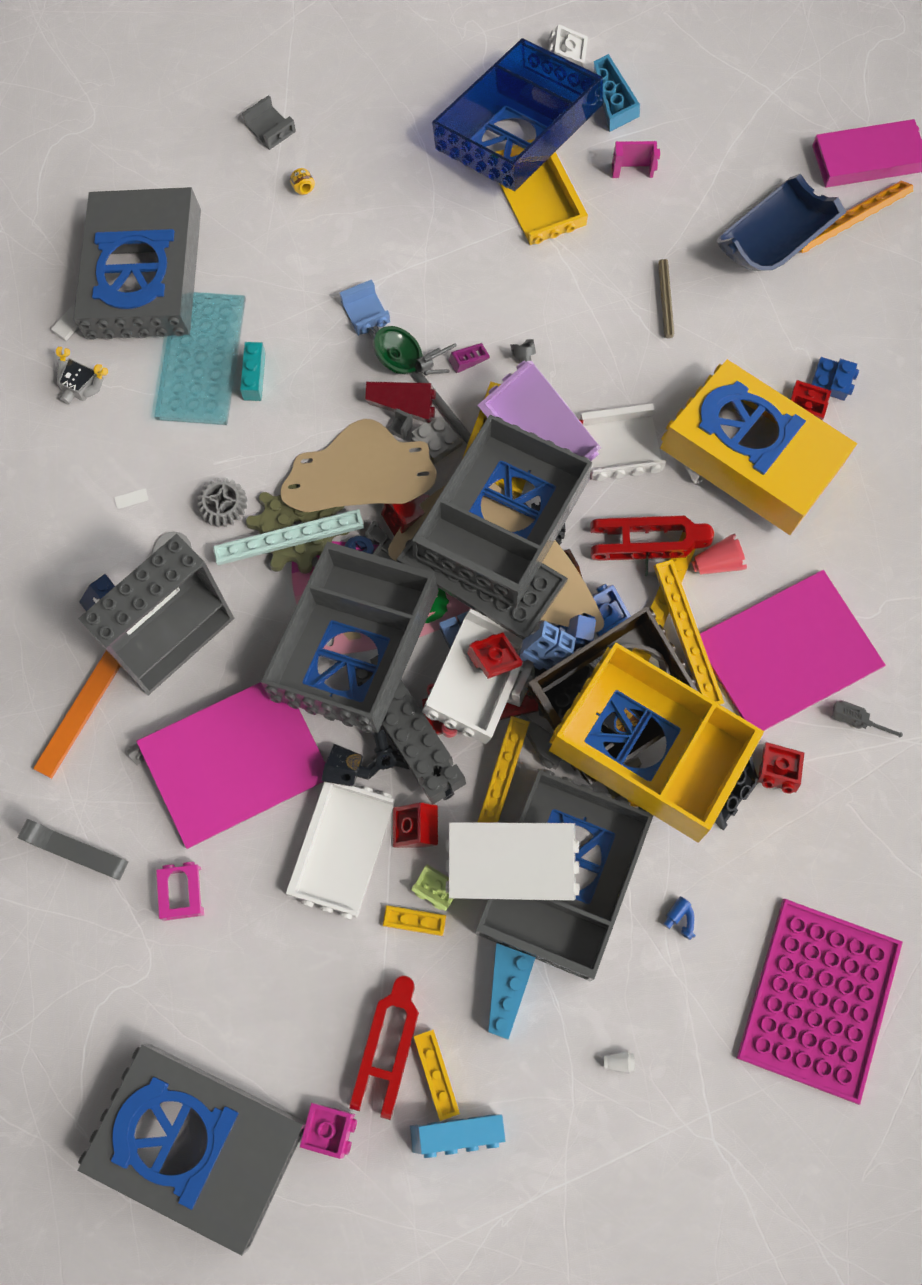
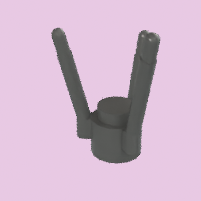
[415,343,457,376]

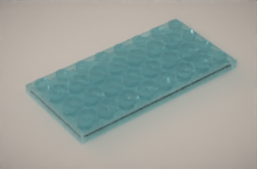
[154,292,246,425]

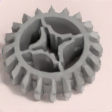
[197,478,247,527]

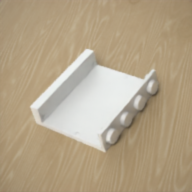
[580,403,666,481]

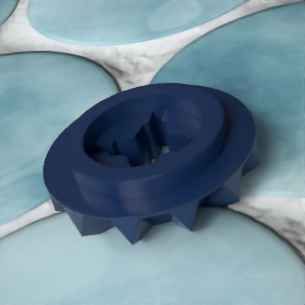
[345,536,374,554]

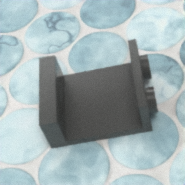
[242,95,296,150]

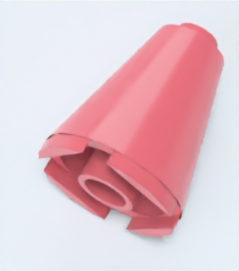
[692,533,747,575]

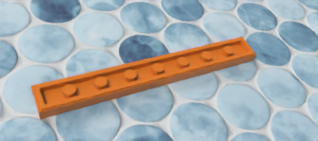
[33,650,121,779]

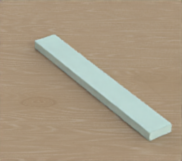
[213,509,364,565]

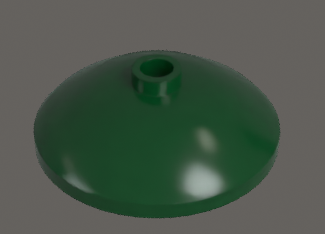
[373,326,423,374]

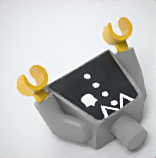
[56,347,108,404]

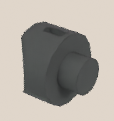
[510,339,536,363]

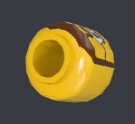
[290,168,315,195]

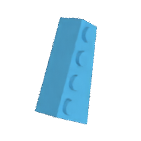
[594,54,640,132]
[488,943,536,1040]
[410,1114,506,1158]

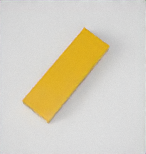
[383,905,446,936]

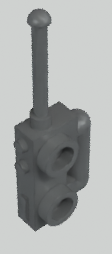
[832,700,903,738]

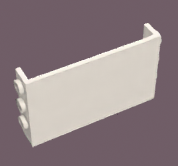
[422,609,524,744]
[286,782,395,920]
[446,822,579,900]

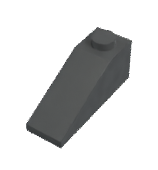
[519,714,563,770]

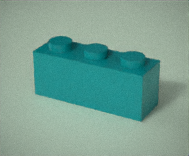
[240,342,266,401]

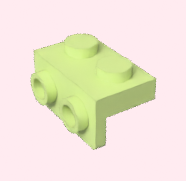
[411,864,454,911]

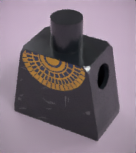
[321,744,371,786]

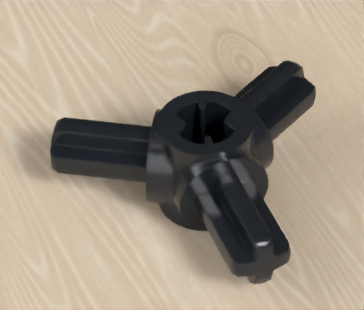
[366,729,409,780]

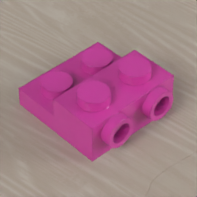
[300,1103,357,1159]

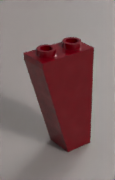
[365,381,436,423]

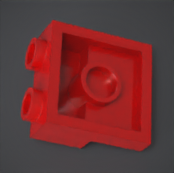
[467,632,523,679]
[757,742,805,794]

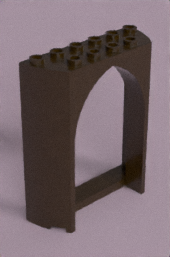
[526,606,702,785]

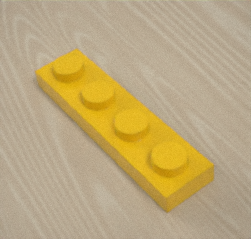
[414,1029,460,1121]

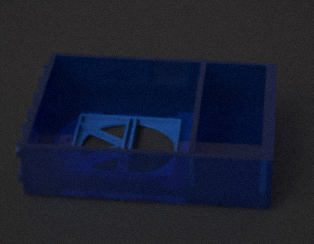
[432,38,603,191]

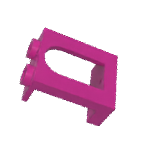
[156,862,204,921]

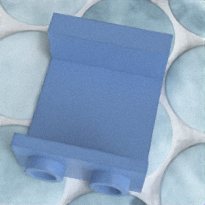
[339,279,390,335]

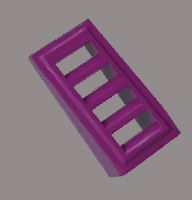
[449,343,490,373]

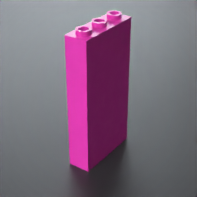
[812,119,922,188]

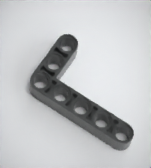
[17,819,129,880]

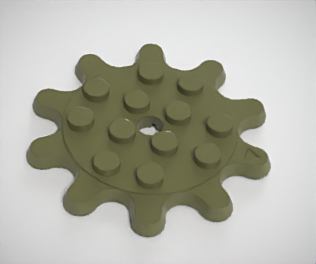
[246,484,349,574]

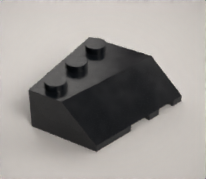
[534,666,590,721]
[715,756,758,830]

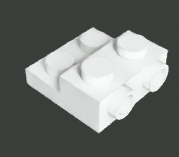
[547,24,588,67]

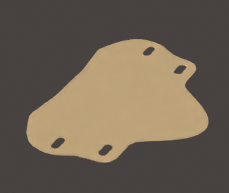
[281,419,437,512]

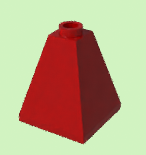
[381,494,429,537]

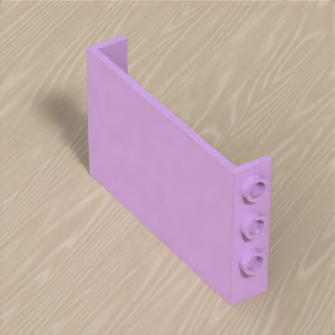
[478,360,601,461]

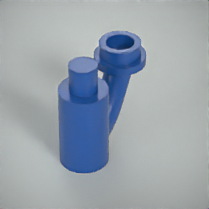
[663,896,696,940]

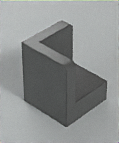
[388,409,413,440]

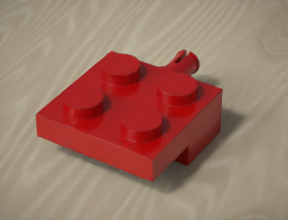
[790,380,831,421]

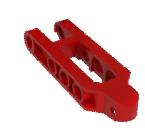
[590,515,714,561]
[349,976,419,1120]

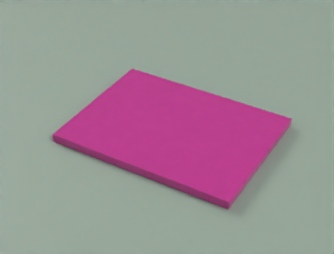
[700,570,886,731]
[136,682,325,849]
[736,899,903,1105]

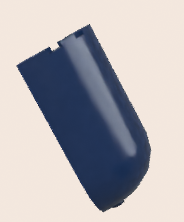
[716,174,846,271]

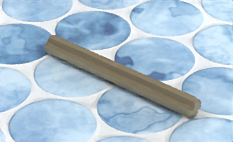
[658,259,674,338]

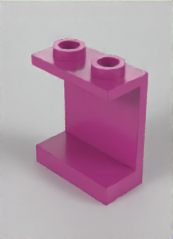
[612,141,660,178]

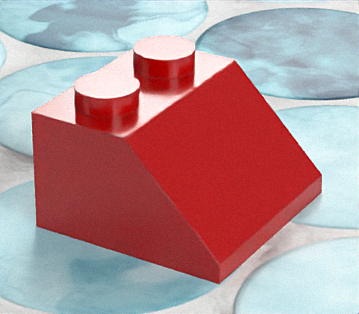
[393,802,438,848]

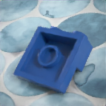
[812,357,859,401]
[583,584,631,637]

